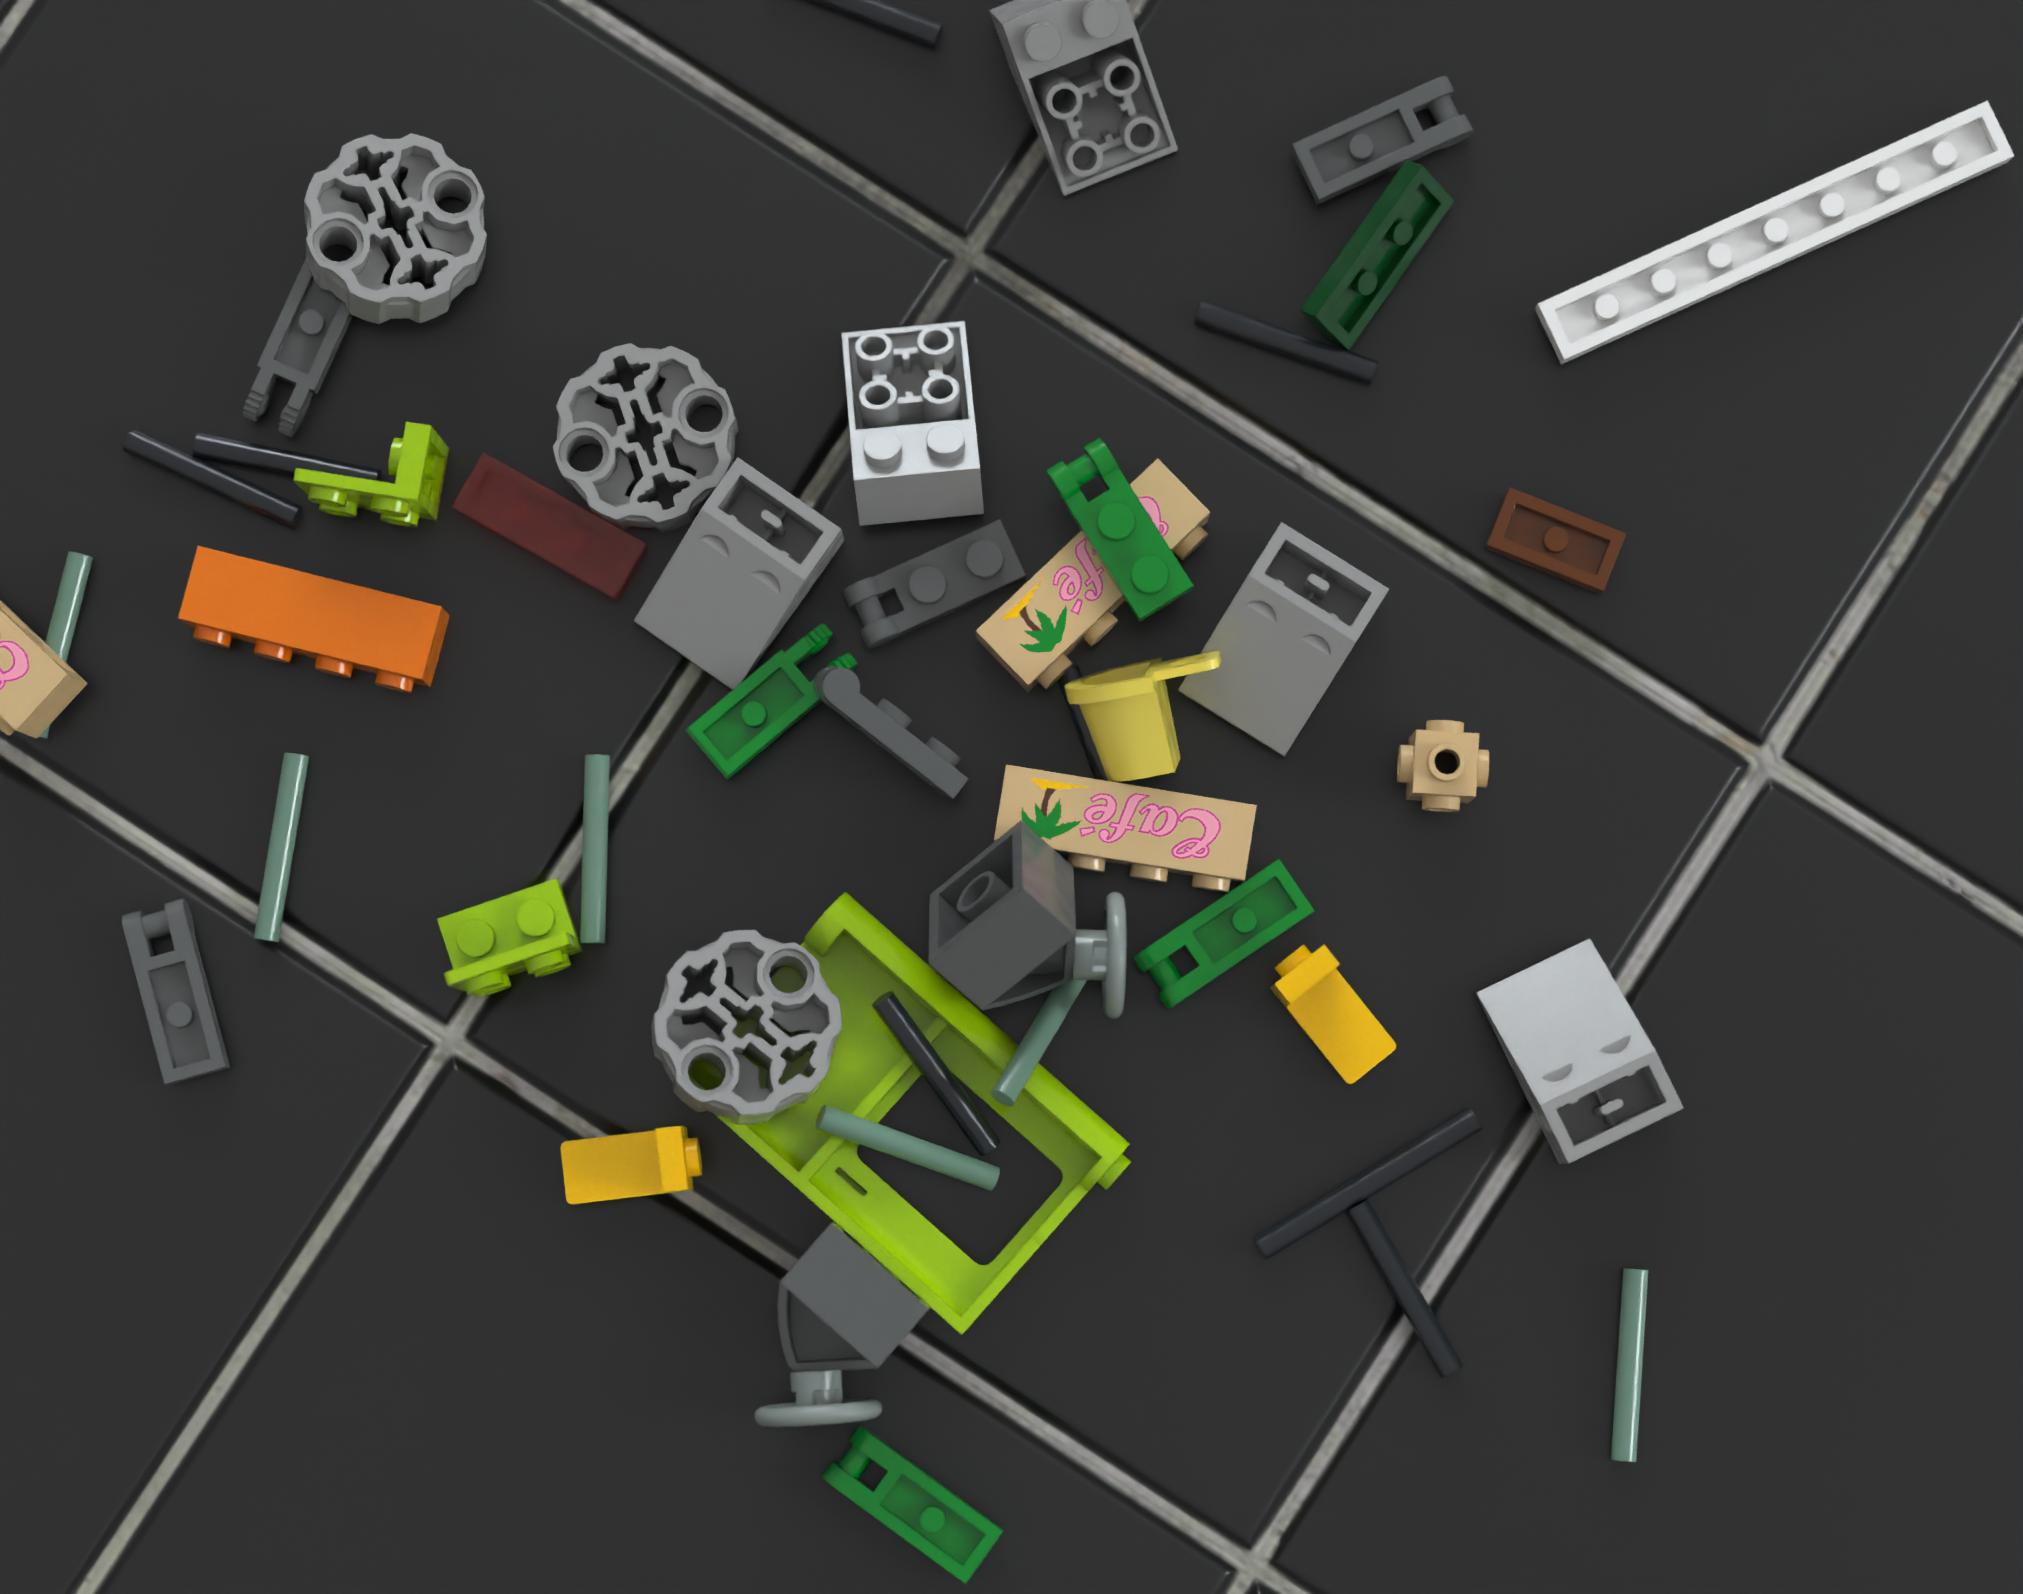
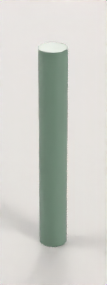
[39,551,93,739]
[254,753,309,942]
[580,754,610,944]
[991,978,1087,1106]
[816,1105,1000,1191]
[1611,1268,1649,1462]

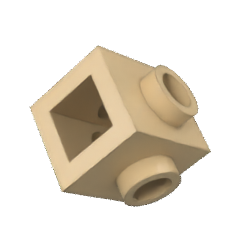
[1397,720,1489,812]

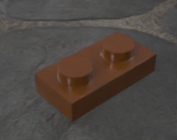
[1485,487,1626,595]

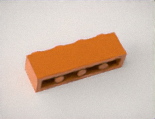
[178,546,450,693]

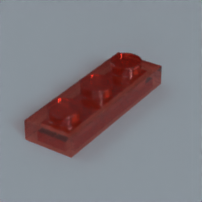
[452,452,648,601]

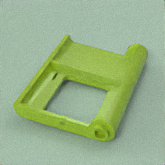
[688,892,1131,1335]

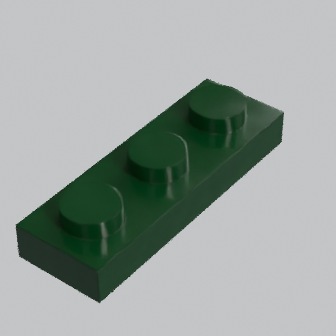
[1300,160,1454,350]

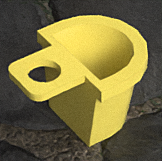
[1064,651,1222,782]

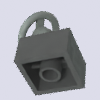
[929,820,1126,1019]
[754,1222,930,1427]

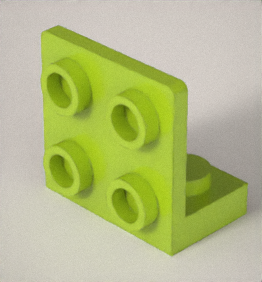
[293,422,449,527]
[437,878,583,998]

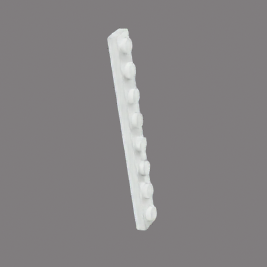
[1535,100,2014,364]

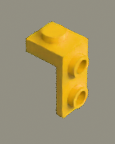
[1270,944,1396,1084]
[560,1126,702,1204]

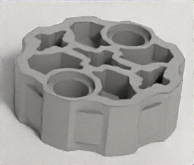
[304,133,487,324]
[553,343,739,532]
[652,930,842,1124]

